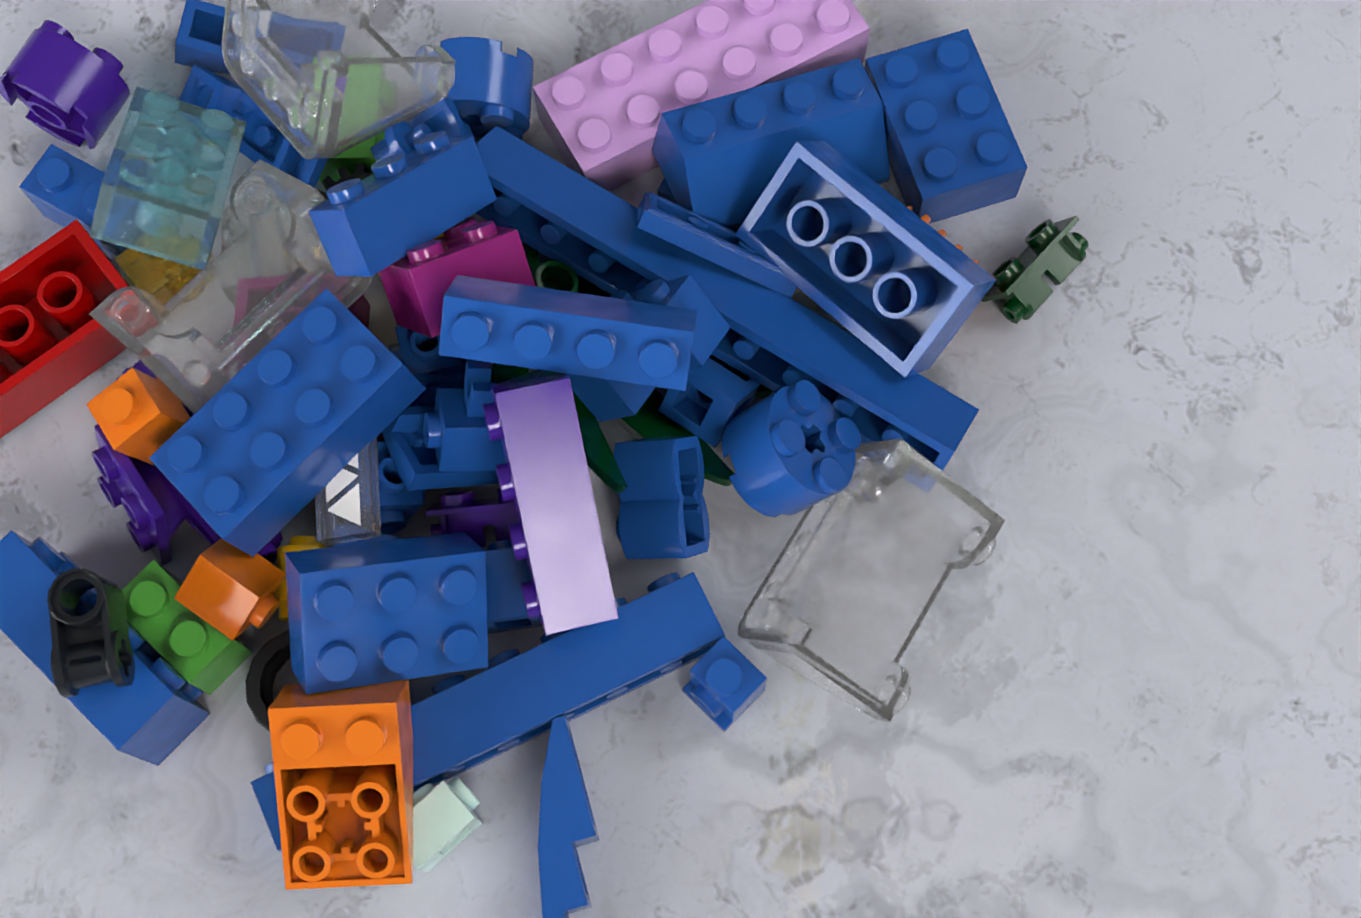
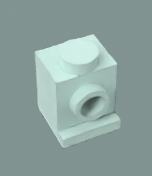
[413,776,483,873]

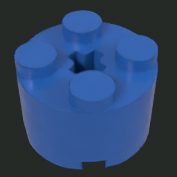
[421,37,534,140]
[721,380,861,517]

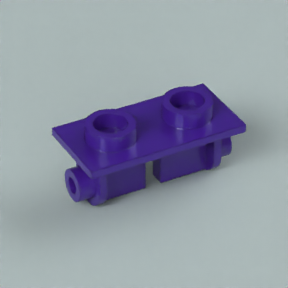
[426,488,519,547]

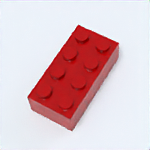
[0,219,160,438]

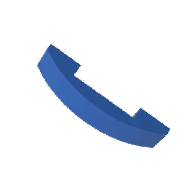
[174,64,330,204]

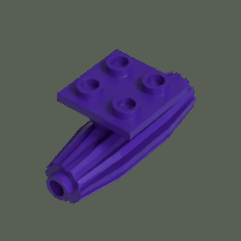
[91,358,283,566]

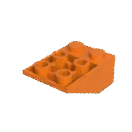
[268,679,413,890]

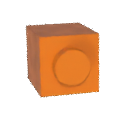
[86,367,190,465]
[174,538,286,641]

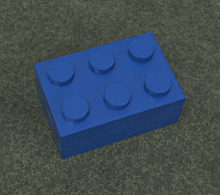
[864,29,1028,224]
[285,532,489,694]

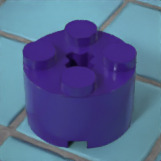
[0,20,130,149]

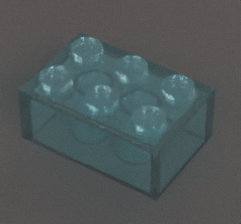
[89,86,247,271]

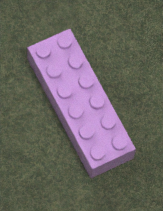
[533,0,870,191]

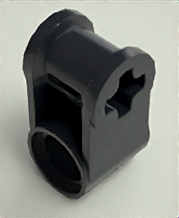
[47,568,135,698]

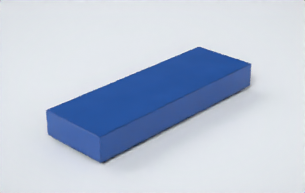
[637,192,797,298]

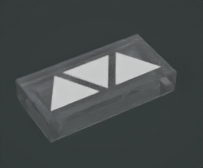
[315,437,381,546]

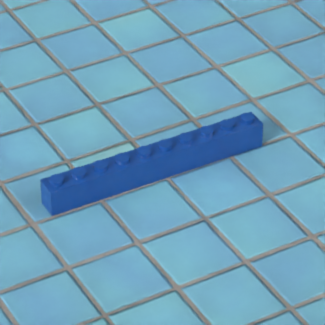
[475,125,979,487]

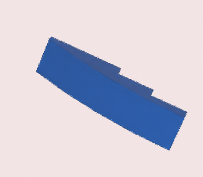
[538,716,600,918]

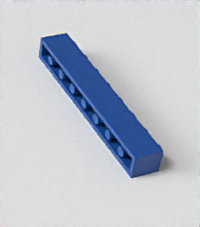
[250,572,725,852]

